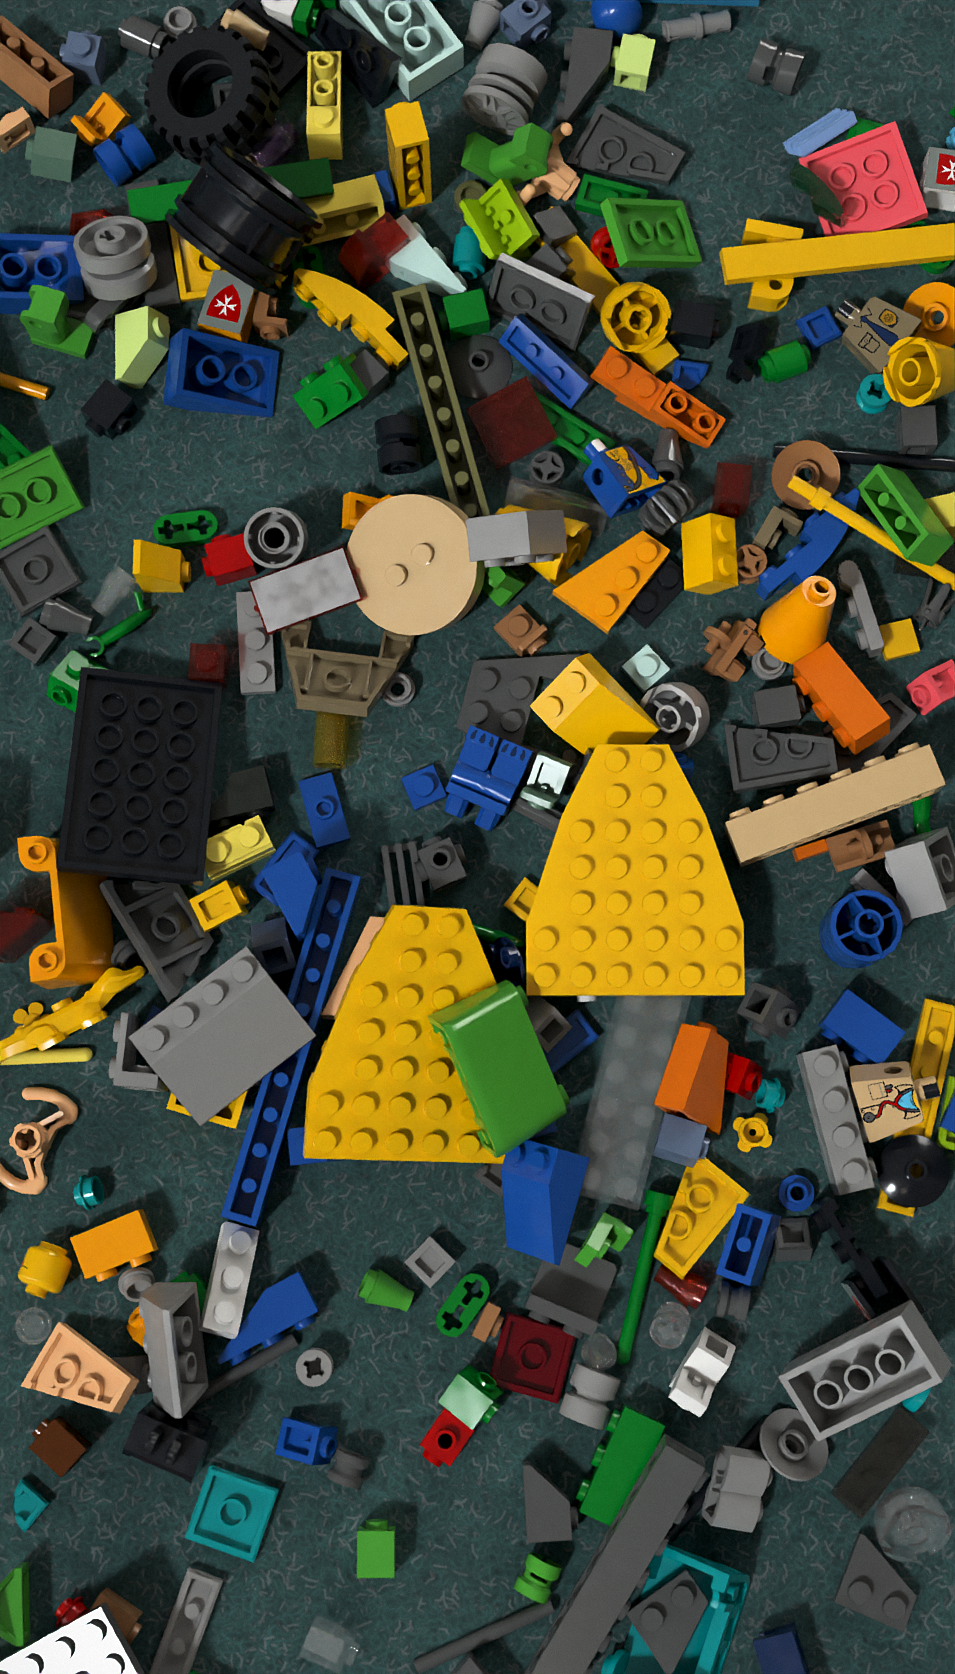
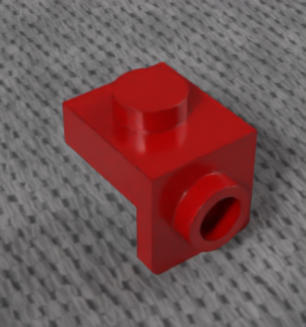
[725,1052,762,1101]

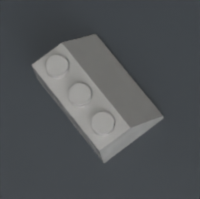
[139,1282,209,1419]

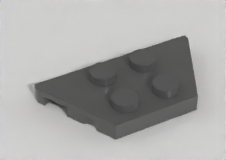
[98,880,214,1003]

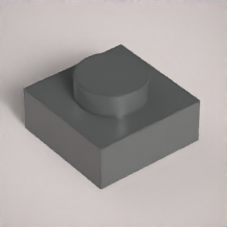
[8,617,59,667]

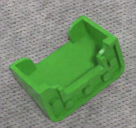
[428,980,570,1158]

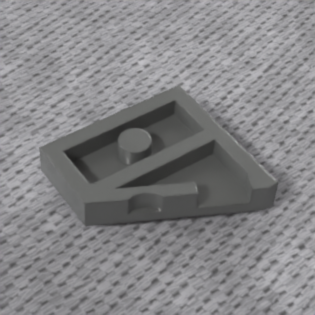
[627,1568,709,1674]

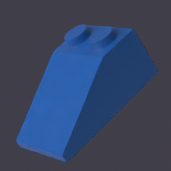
[0,233,84,314]
[163,328,279,417]
[501,1140,590,1266]

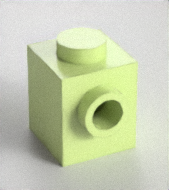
[610,33,656,92]

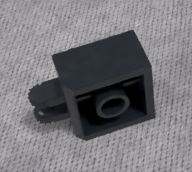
[122,1400,219,1483]

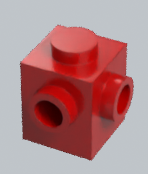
[201,533,257,586]

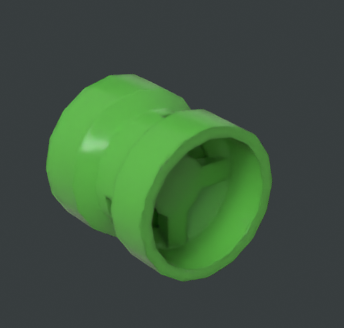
[513,1551,563,1604]

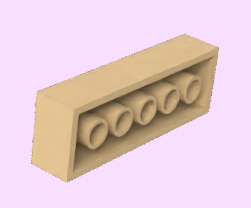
[724,742,946,868]

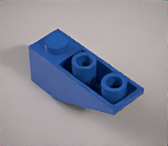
[217,1271,321,1366]

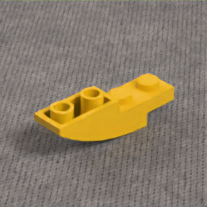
[293,268,409,371]

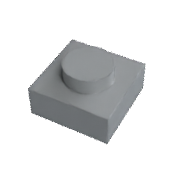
[405,1236,456,1288]

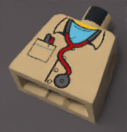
[849,1061,941,1143]

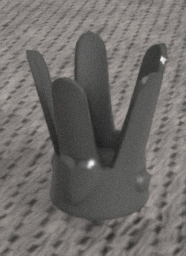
[913,577,955,631]

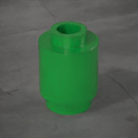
[758,340,811,384]

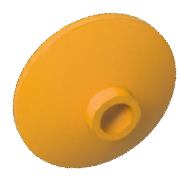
[903,282,955,347]

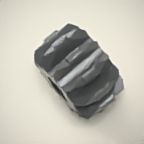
[638,479,697,537]

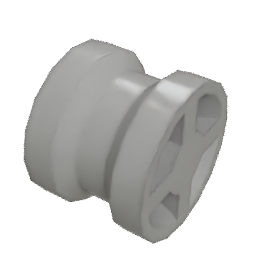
[296,1347,334,1387]

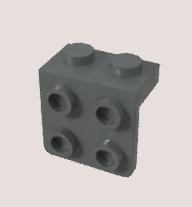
[524,1243,617,1340]

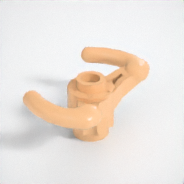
[516,122,580,206]
[0,1087,78,1195]

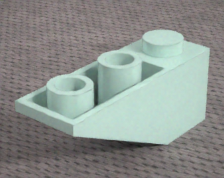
[372,215,468,297]

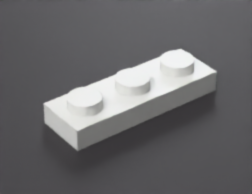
[199,1221,259,1339]

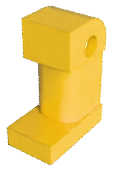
[741,218,804,312]

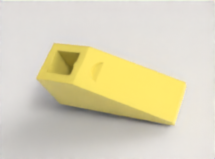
[306,51,343,160]

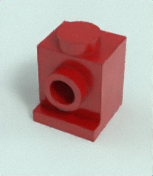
[420,1407,475,1468]

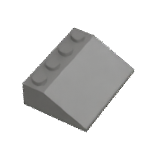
[129,946,316,1126]

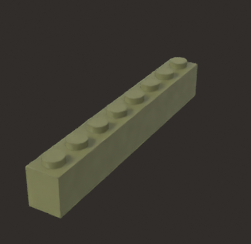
[392,283,490,518]

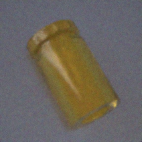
[312,711,350,769]

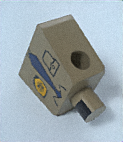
[834,297,922,375]

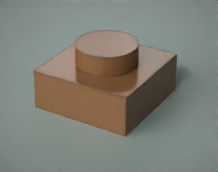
[472,1300,504,1342]

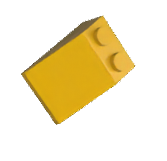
[530,653,661,755]

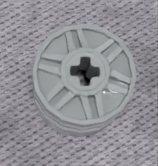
[462,43,548,135]

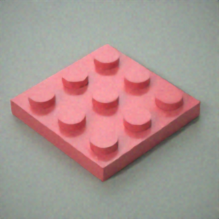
[799,121,928,237]

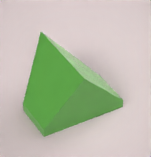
[0,1562,31,1647]

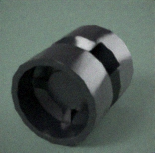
[374,414,422,475]

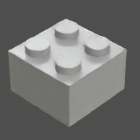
[466,510,567,568]
[884,827,955,920]

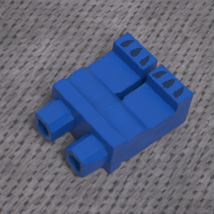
[444,725,536,831]

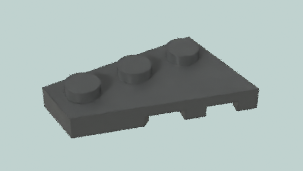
[565,105,686,186]

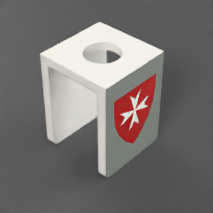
[919,147,955,212]

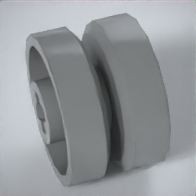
[73,216,158,301]

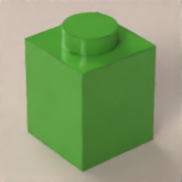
[357,1519,396,1578]

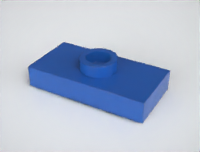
[298,772,351,849]

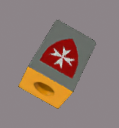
[197,270,256,343]

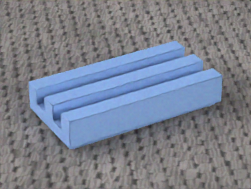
[783,108,857,157]

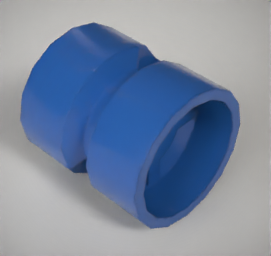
[93,123,156,187]

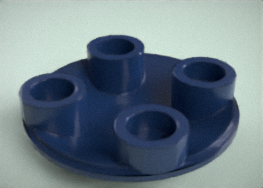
[484,937,526,994]

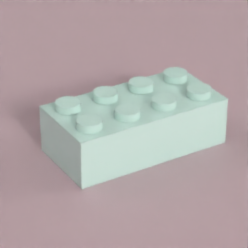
[338,0,464,102]

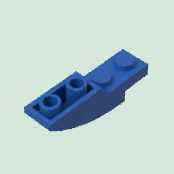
[756,487,860,601]

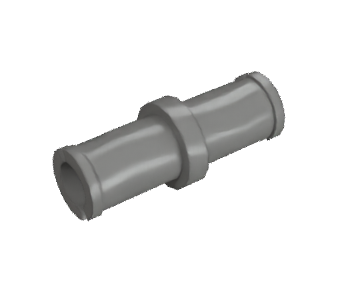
[662,9,731,43]

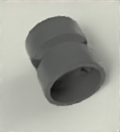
[746,37,806,96]

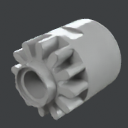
[244,507,310,568]

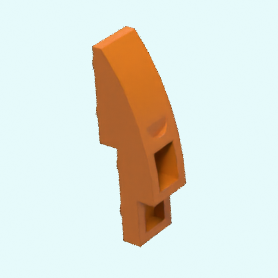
[590,346,726,449]

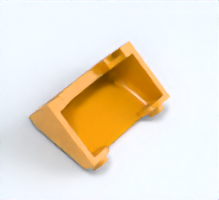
[17,836,116,990]

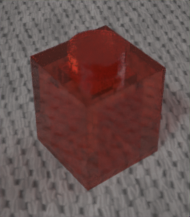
[711,462,752,518]
[188,643,230,688]

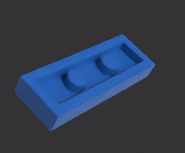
[498,314,595,410]

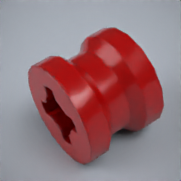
[590,226,619,268]

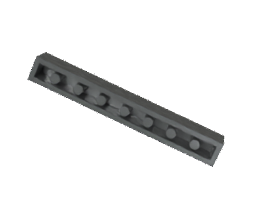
[523,1433,707,1674]

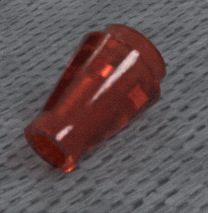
[653,1263,711,1310]

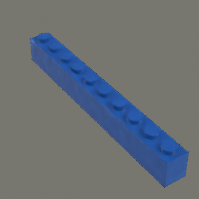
[221,867,363,1227]

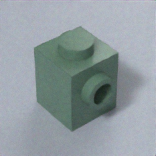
[25,126,77,183]

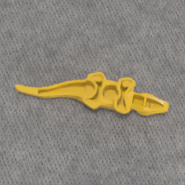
[0,966,145,1064]

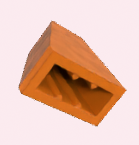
[654,1022,729,1135]

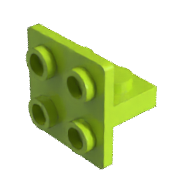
[459,178,540,261]

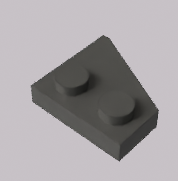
[833,1532,917,1632]

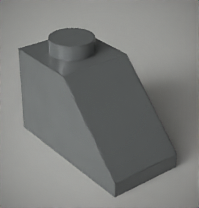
[522,1461,578,1543]

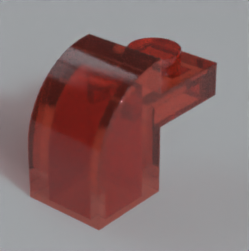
[339,211,411,292]

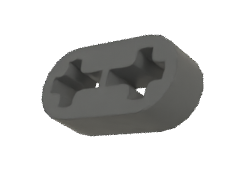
[83,294,141,335]

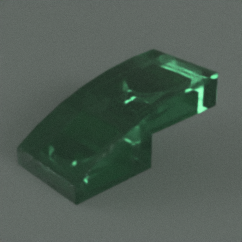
[789,162,845,228]

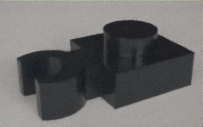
[726,322,769,384]

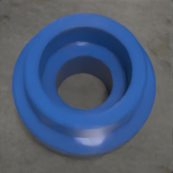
[778,1175,814,1212]

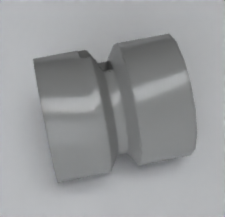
[559,1363,621,1430]

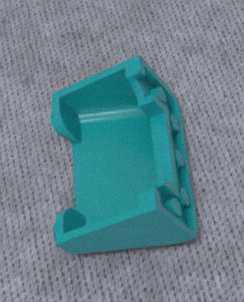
[601,1544,750,1674]

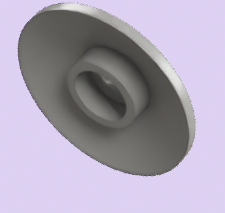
[760,1408,829,1481]

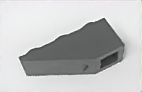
[556,27,613,126]

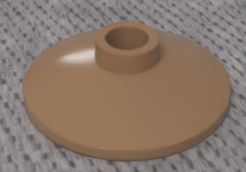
[771,440,841,510]

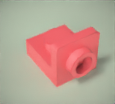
[906,659,955,716]

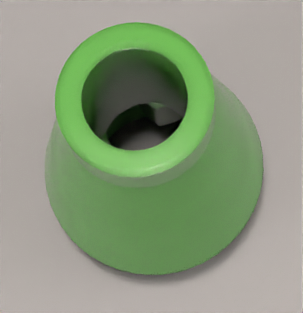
[358,1268,414,1312]

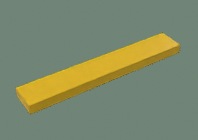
[535,206,680,376]
[876,999,955,1217]

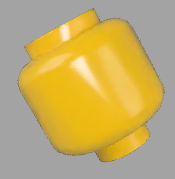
[18,1241,72,1299]

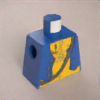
[583,439,667,519]

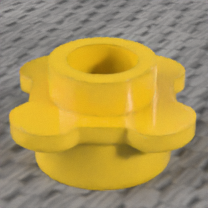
[733,1113,772,1152]

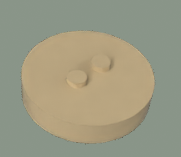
[346,494,486,635]

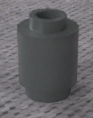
[118,15,170,60]

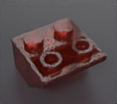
[0,907,52,963]

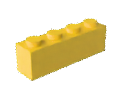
[385,101,432,210]

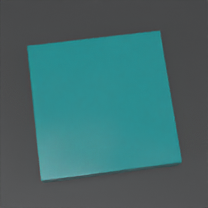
[184,1464,279,1563]

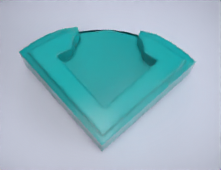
[14,1478,51,1533]

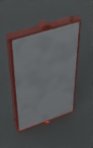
[248,546,363,636]

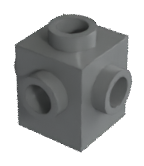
[414,836,468,894]
[736,981,802,1040]

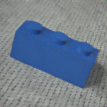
[261,850,322,945]

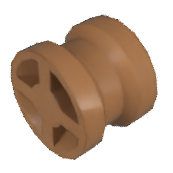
[737,544,767,585]

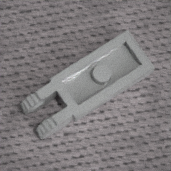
[837,559,884,658]

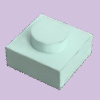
[621,644,670,694]

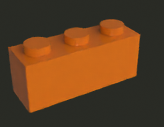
[792,642,891,755]

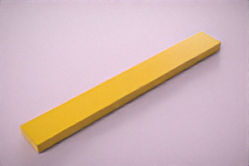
[719,223,955,285]

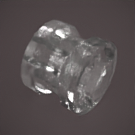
[649,1302,691,1349]

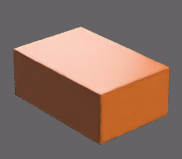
[792,839,828,862]

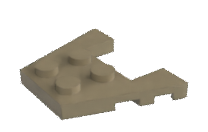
[280,621,414,717]

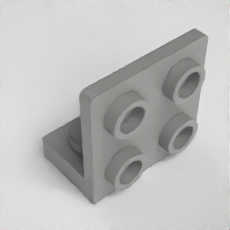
[109,1012,168,1092]

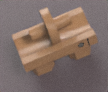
[702,618,764,682]
[825,820,895,873]

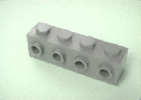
[796,1044,877,1195]

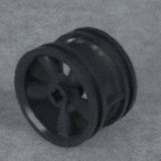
[164,141,324,296]

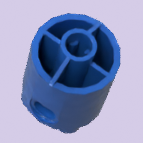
[819,889,903,969]

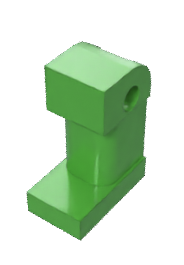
[461,122,554,186]
[19,285,95,359]

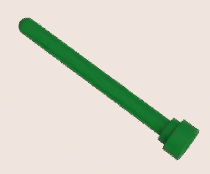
[615,1189,675,1365]

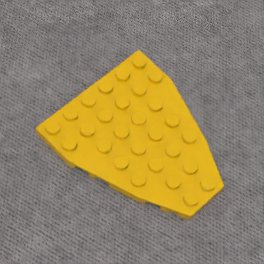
[526,744,745,996]
[303,904,505,1164]

